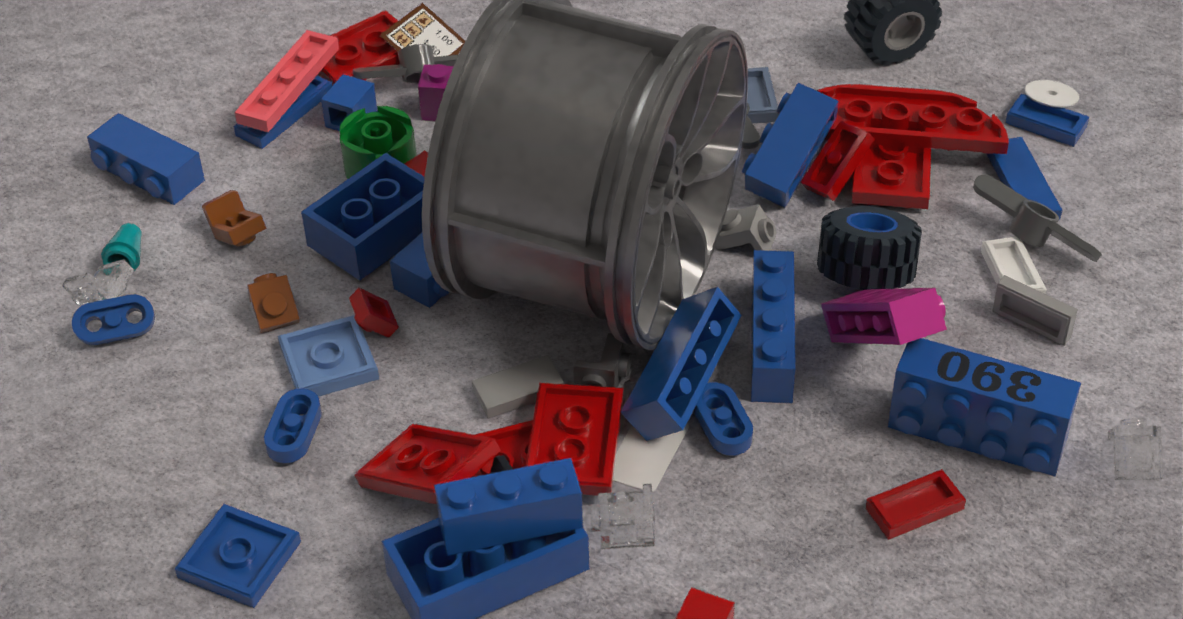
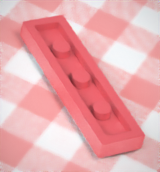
[235,30,339,132]

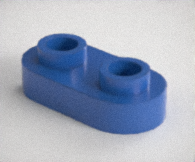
[72,294,155,345]
[694,382,753,456]
[264,388,322,463]

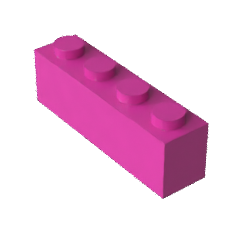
[821,288,947,345]

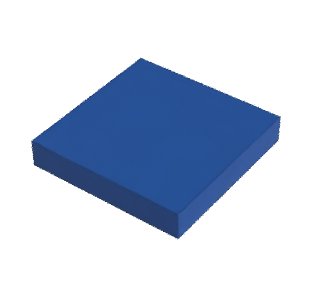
[175,504,301,608]

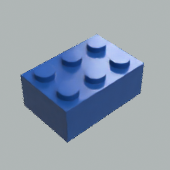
[301,153,425,280]

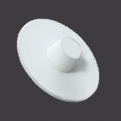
[1025,80,1079,108]

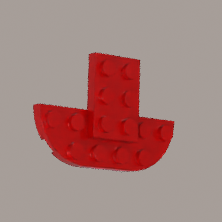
[817,84,1009,209]

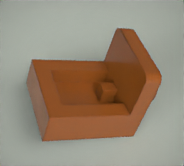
[202,190,267,246]
[247,273,300,333]

